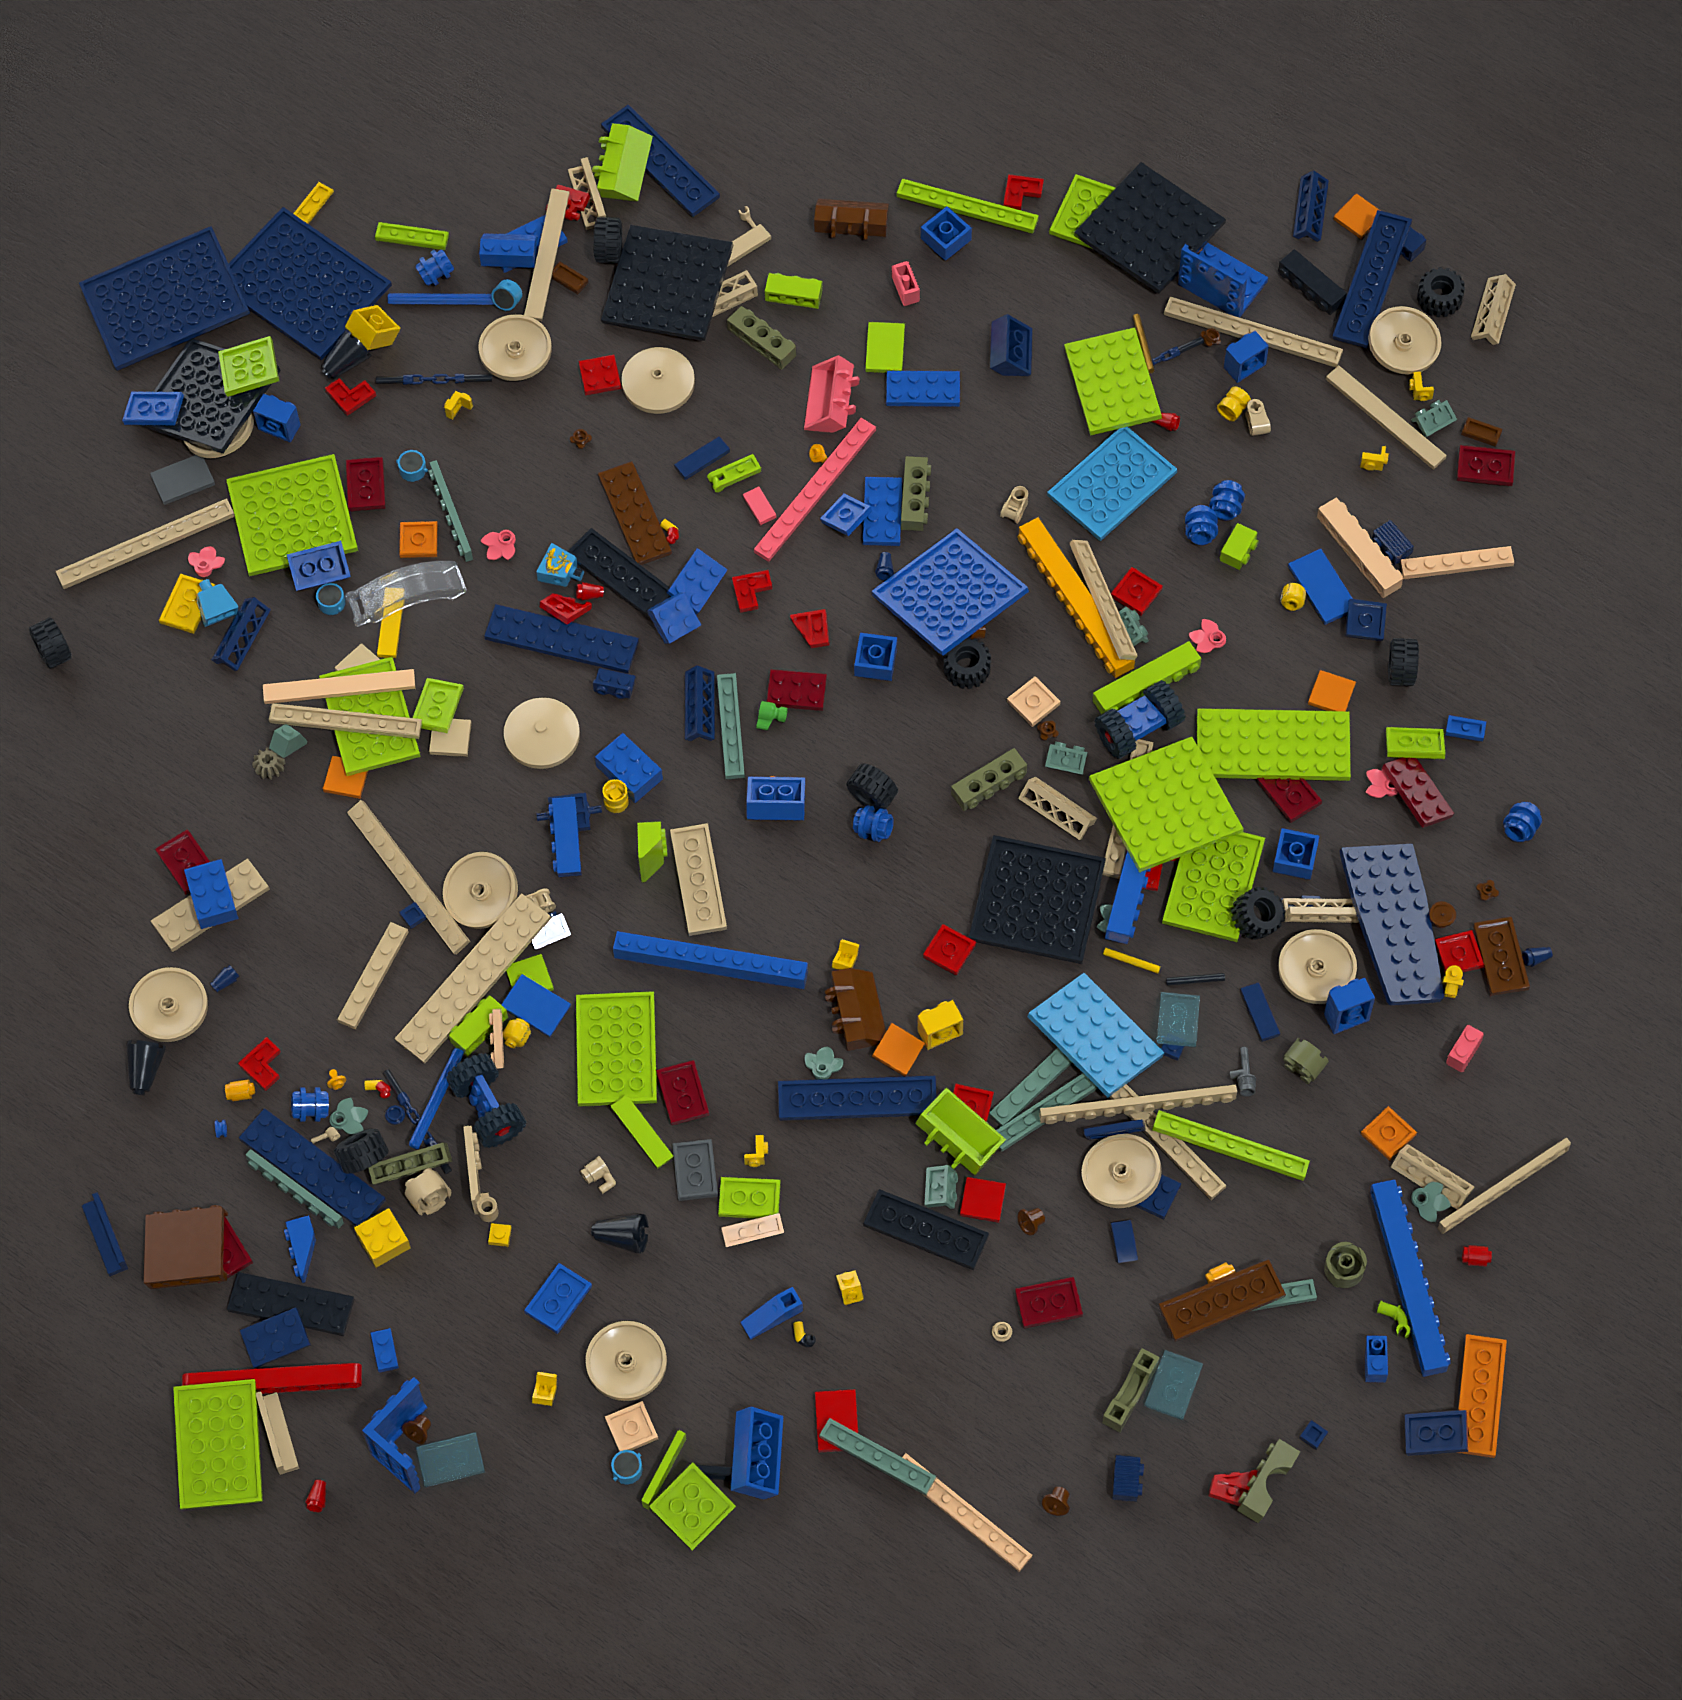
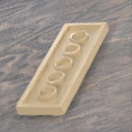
[670,823,727,936]
[151,859,270,952]

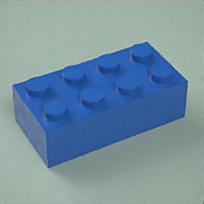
[731,1407,783,1500]

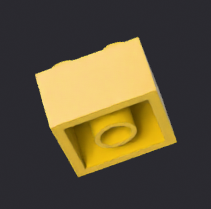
[345,305,401,350]
[918,1000,963,1050]
[354,1208,410,1268]

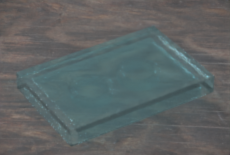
[1157,992,1200,1047]
[1145,1350,1203,1420]
[416,1432,485,1487]

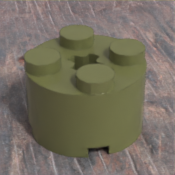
[1283,1038,1329,1084]
[1324,1242,1367,1288]

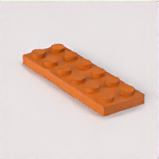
[1456,1334,1507,1458]

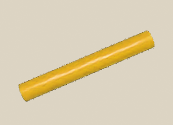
[1103,948,1161,974]

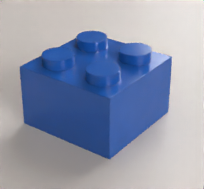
[921,206,972,261]
[1224,331,1269,383]
[253,394,301,442]
[647,592,701,643]
[854,633,897,681]
[1273,828,1319,880]

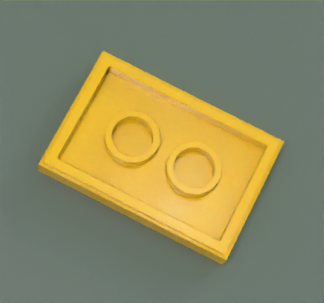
[159,574,215,634]

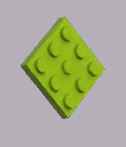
[218,336,279,397]
[649,1462,736,1550]

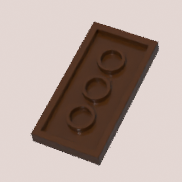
[1473,917,1530,996]

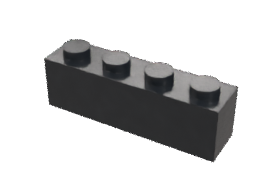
[1278,249,1347,315]

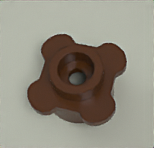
[1200,328,1221,346]
[570,429,592,449]
[1037,721,1059,740]
[1476,880,1499,901]

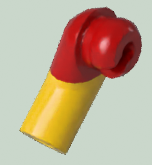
[660,519,679,544]
[365,1080,391,1098]

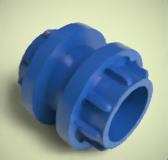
[416,250,454,286]
[1209,480,1245,520]
[1185,505,1218,545]
[1503,802,1542,842]
[853,805,894,842]
[291,1087,329,1122]

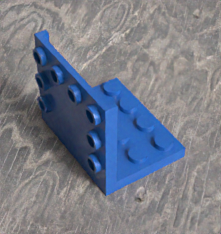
[1178,243,1268,318]
[362,1377,428,1494]

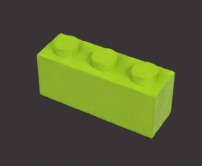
[765,273,822,309]
[449,995,508,1057]

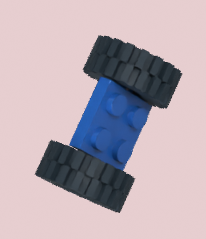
[1094,680,1186,759]
[446,1053,527,1148]

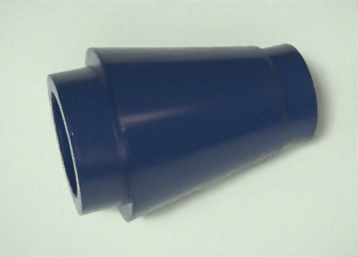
[875,552,894,580]
[1522,947,1553,967]
[210,965,240,992]

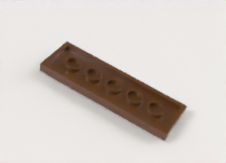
[598,461,672,565]
[1158,1259,1286,1342]

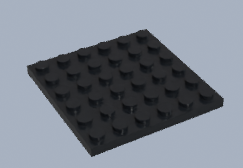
[1074,162,1226,294]
[601,225,734,341]
[139,338,281,454]
[969,835,1106,964]

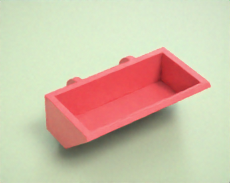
[804,355,860,433]

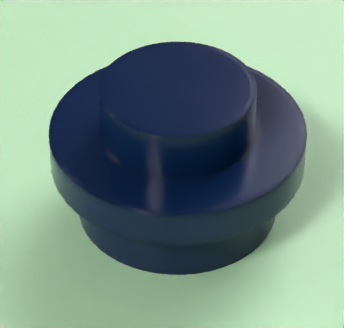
[385,1105,405,1125]

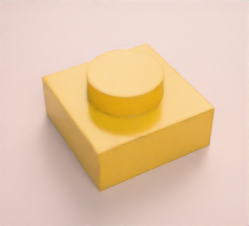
[488,1223,512,1247]

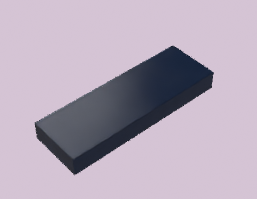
[674,436,730,480]
[1240,982,1280,1042]
[1084,1119,1146,1140]

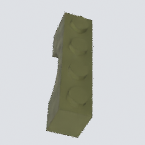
[1102,1348,1160,1433]
[1237,1439,1300,1523]

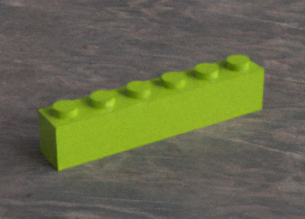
[1093,641,1201,714]

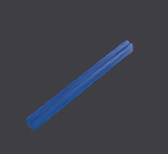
[388,293,494,305]
[409,1048,464,1149]

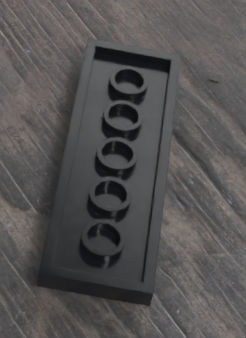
[567,528,671,619]
[863,1189,989,1270]
[227,1272,355,1336]

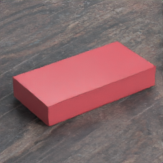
[743,487,776,525]

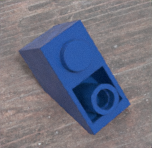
[1365,1336,1388,1382]

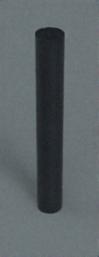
[1166,973,1225,986]

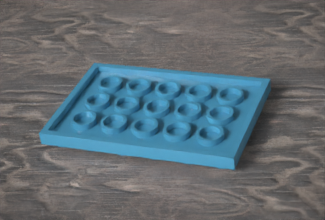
[1047,427,1177,541]
[1027,973,1164,1098]

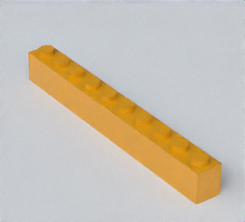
[1017,517,1135,678]

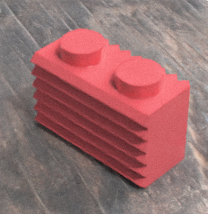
[892,261,920,306]
[1446,1025,1484,1072]

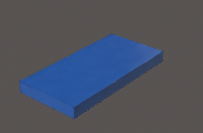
[1288,549,1353,625]

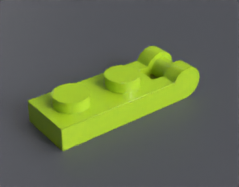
[707,454,761,492]

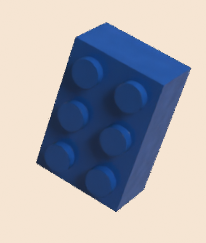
[287,541,351,592]
[595,733,663,803]
[184,859,239,929]
[1324,978,1375,1034]

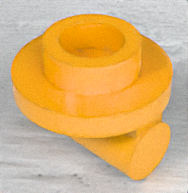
[809,444,828,463]
[327,1069,346,1090]

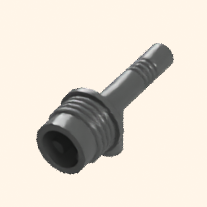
[1230,1047,1256,1097]

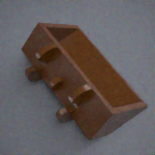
[814,199,889,240]
[825,968,886,1051]

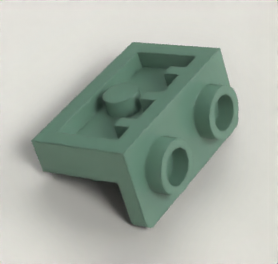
[1411,400,1457,437]
[1119,607,1149,646]
[1045,741,1088,775]
[925,1165,958,1209]

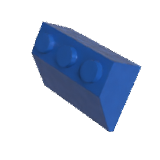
[479,233,538,268]
[747,777,805,820]

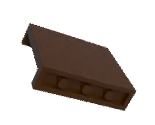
[144,1205,228,1289]

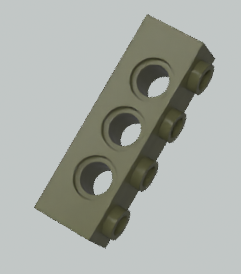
[727,306,796,370]
[901,456,931,531]
[951,748,1027,811]
[368,1143,453,1185]

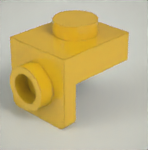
[1409,372,1434,401]
[444,391,473,420]
[1360,446,1389,471]
[832,939,859,970]
[744,1135,768,1167]
[836,1271,863,1305]
[532,1372,557,1406]

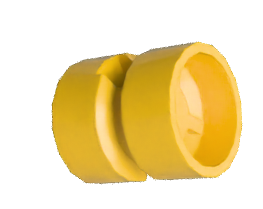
[1217,387,1251,421]
[603,780,629,813]

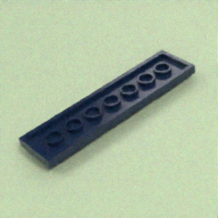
[601,105,720,217]
[1333,210,1412,348]
[484,604,639,674]
[778,1076,936,1121]
[239,1108,386,1226]

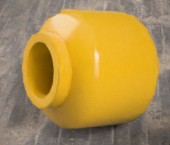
[1280,583,1306,611]
[503,1018,531,1048]

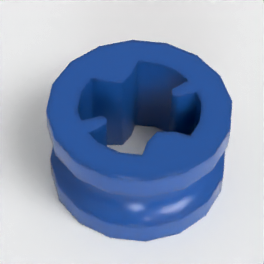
[215,1120,227,1138]

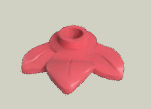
[481,530,516,560]
[188,546,225,577]
[1189,619,1226,653]
[1366,769,1398,798]

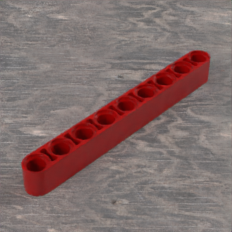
[182,1363,362,1394]

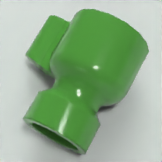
[756,701,788,731]

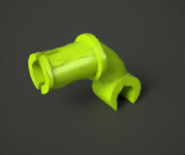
[1377,1301,1410,1339]

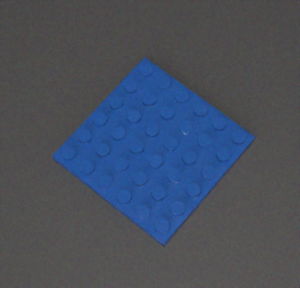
[872,528,1029,656]

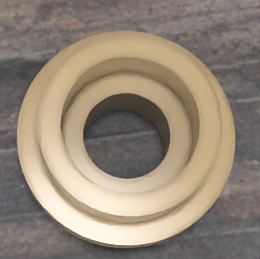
[992,1322,1012,1342]

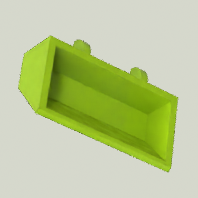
[592,123,653,201]
[915,1088,1006,1175]

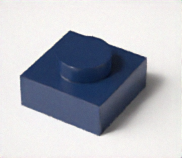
[399,902,427,929]
[1161,1034,1186,1061]
[1299,1420,1328,1450]

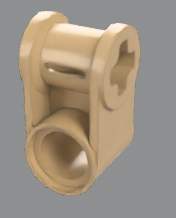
[1245,399,1271,436]
[1000,486,1028,524]
[526,888,556,913]

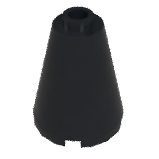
[322,329,372,379]
[126,1040,166,1095]
[591,1214,649,1254]

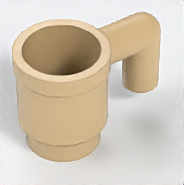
[580,1156,616,1194]

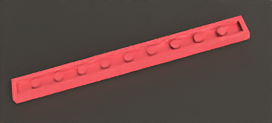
[754,418,876,562]

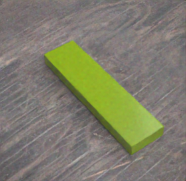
[375,222,449,250]
[611,1094,674,1169]
[642,1430,686,1510]

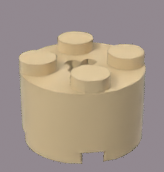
[405,1168,451,1215]

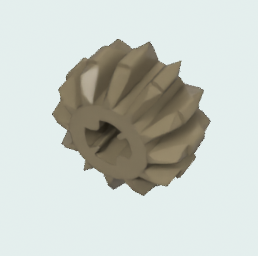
[252,747,285,780]

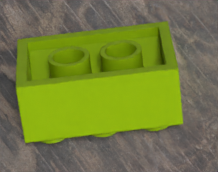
[638,822,668,882]

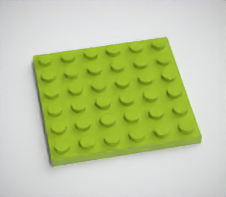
[226,454,358,576]
[1089,737,1243,873]

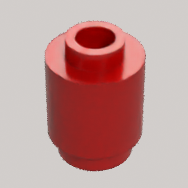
[1462,1245,1492,1267]

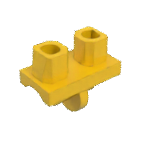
[1442,966,1464,998]

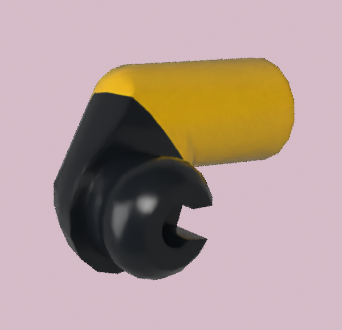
[793,1321,816,1347]

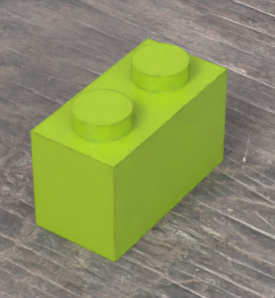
[1220,523,1259,570]

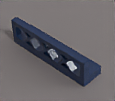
[1293,171,1329,242]
[211,597,271,671]
[685,665,715,741]
[82,1192,128,1276]

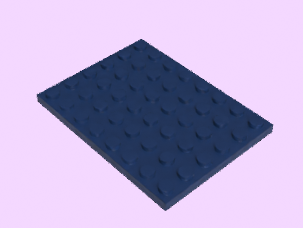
[229,207,392,360]
[79,226,250,371]

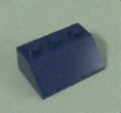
[990,314,1032,376]

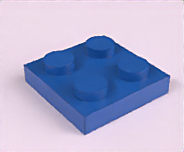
[820,494,872,536]

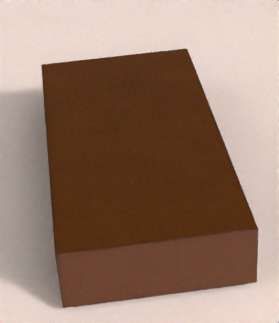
[551,261,589,295]
[1461,417,1503,447]

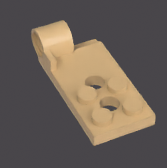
[464,1126,499,1222]

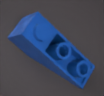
[284,1215,316,1283]
[741,1287,803,1340]

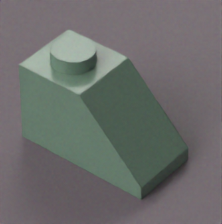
[269,724,307,758]

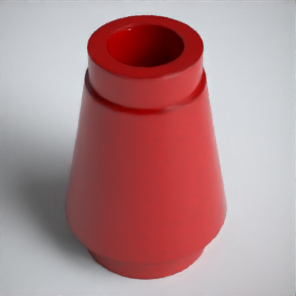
[1152,413,1180,431]
[576,582,604,601]
[305,1480,326,1512]

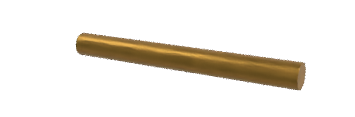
[1133,314,1155,373]

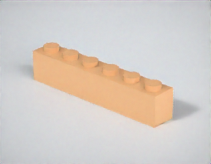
[1317,497,1403,598]

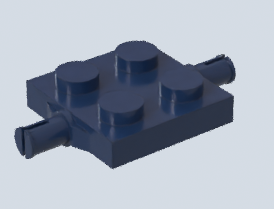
[536,793,602,835]

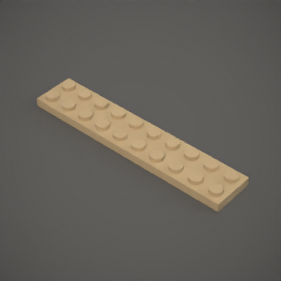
[395,893,551,1064]

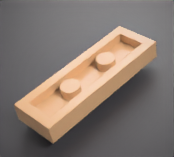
[489,1009,504,1068]
[721,1213,784,1247]

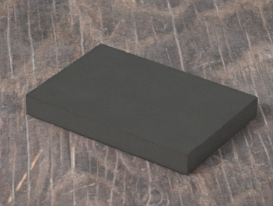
[150,455,215,505]
[672,1139,718,1201]

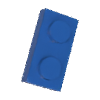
[1445,715,1486,742]
[371,1328,399,1373]

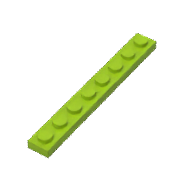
[897,179,1039,234]
[1152,1110,1310,1181]

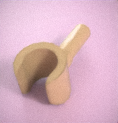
[739,206,756,228]
[311,1127,340,1143]

